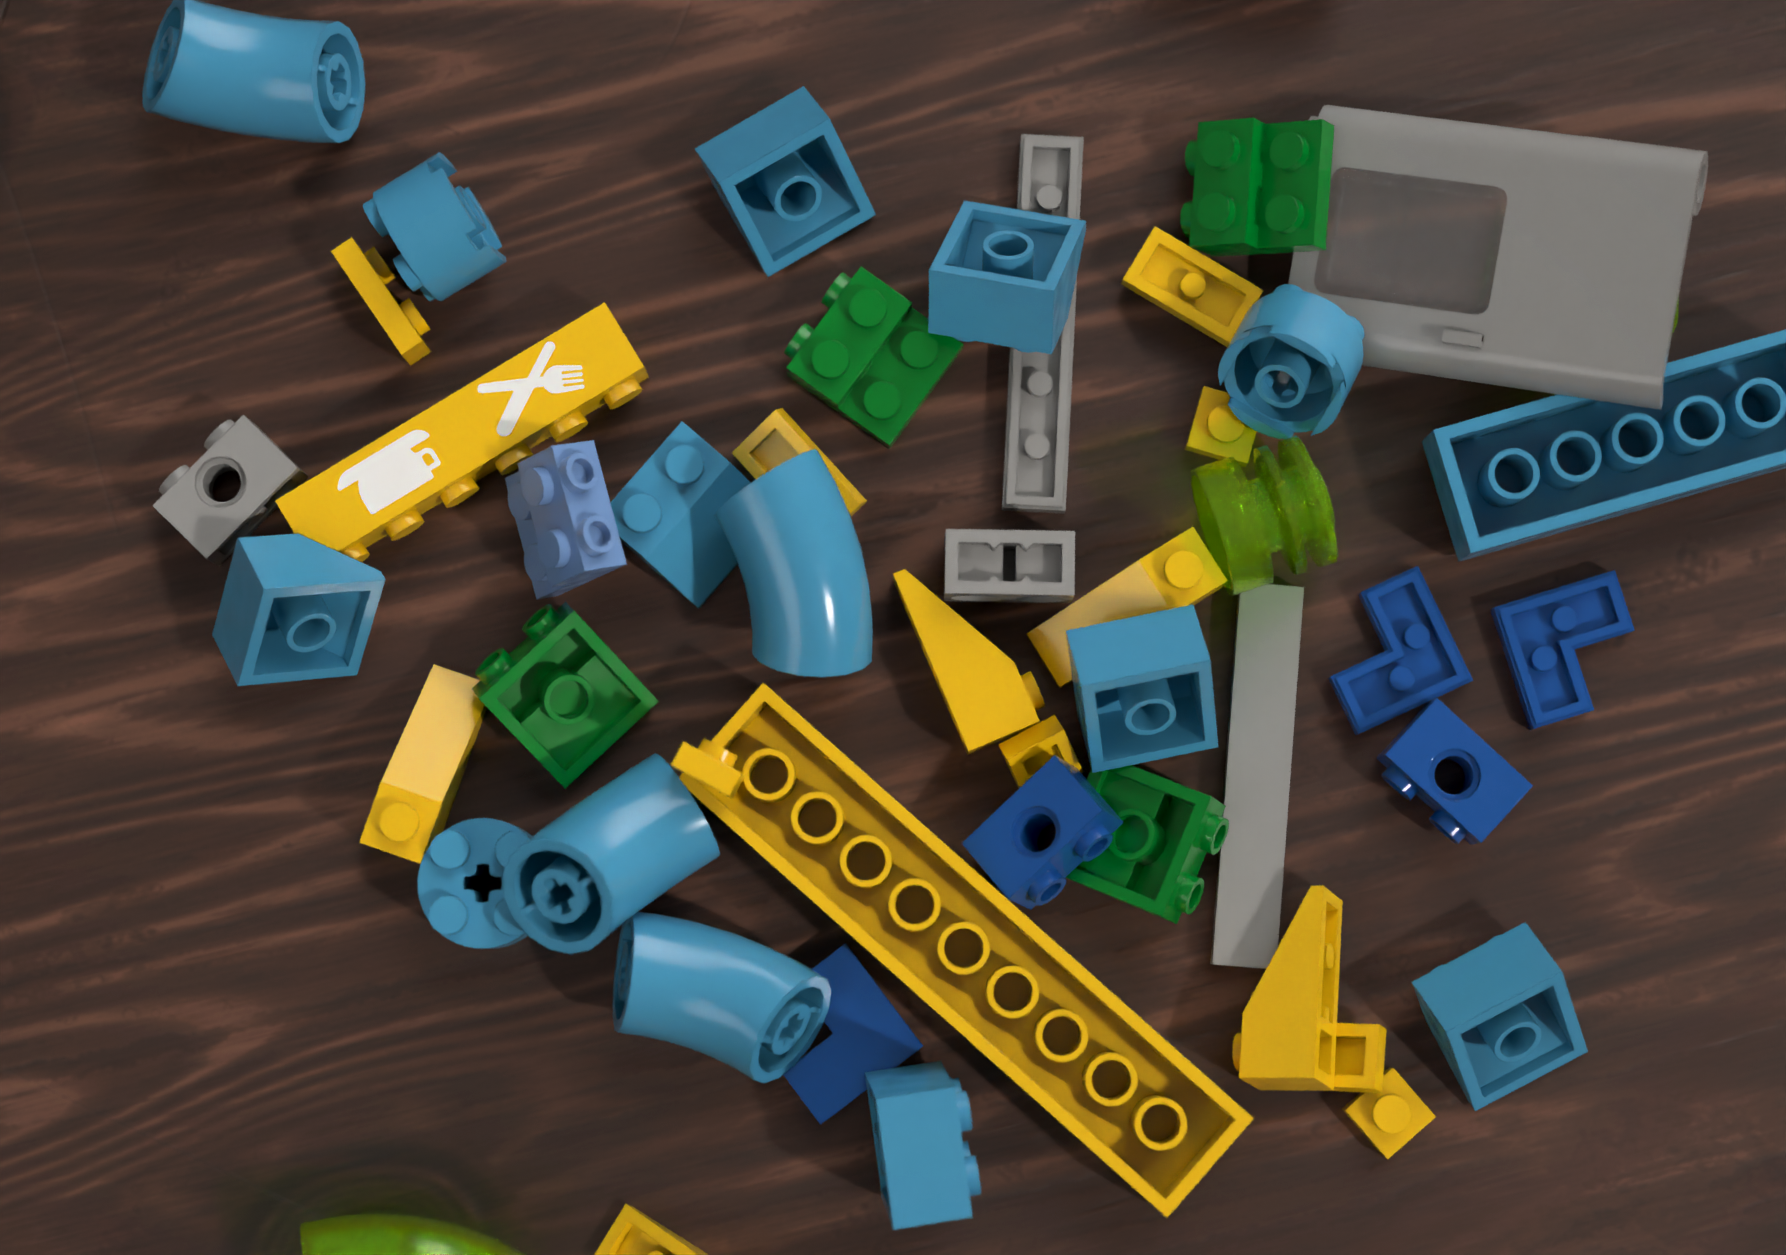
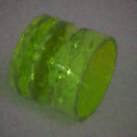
[1190,435,1338,596]

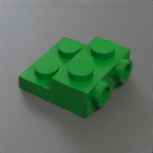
[1180,118,1334,257]
[784,266,964,449]
[472,602,659,788]
[1065,765,1229,924]

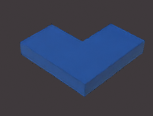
[1328,566,1473,736]
[1490,570,1635,730]
[783,943,923,1125]

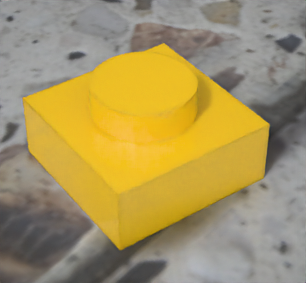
[1185,386,1257,467]
[998,714,1083,788]
[671,738,745,799]
[1334,1023,1387,1093]
[1342,1067,1436,1159]

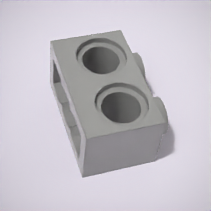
[944,529,1075,603]

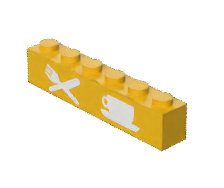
[275,302,649,562]

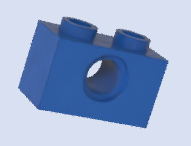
[1377,698,1533,845]
[962,755,1124,910]

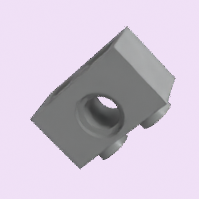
[152,415,308,566]

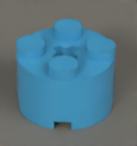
[363,152,507,301]
[1218,284,1365,439]
[417,818,533,949]

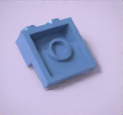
[505,440,627,600]

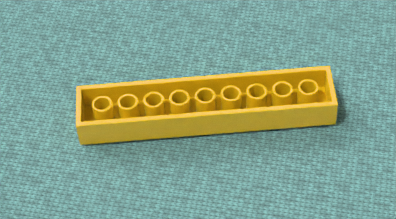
[679,682,1254,1218]

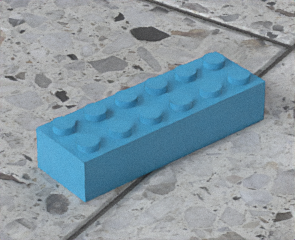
[1422,329,1786,562]

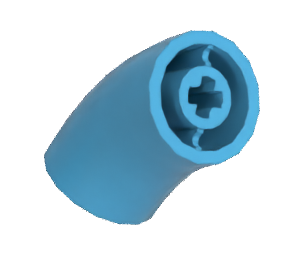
[142,0,365,143]
[714,449,873,677]
[503,753,720,954]
[613,911,832,1083]

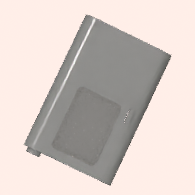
[1288,105,1708,410]

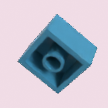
[1066,605,1218,773]
[864,1061,981,1230]

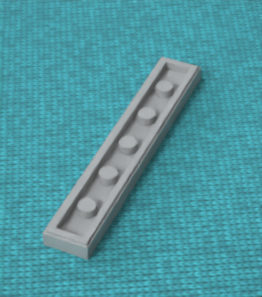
[1002,134,1084,514]
[1210,582,1304,969]

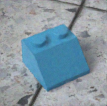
[695,86,876,277]
[928,201,1086,354]
[610,421,751,609]
[212,534,385,686]
[1412,922,1588,1111]

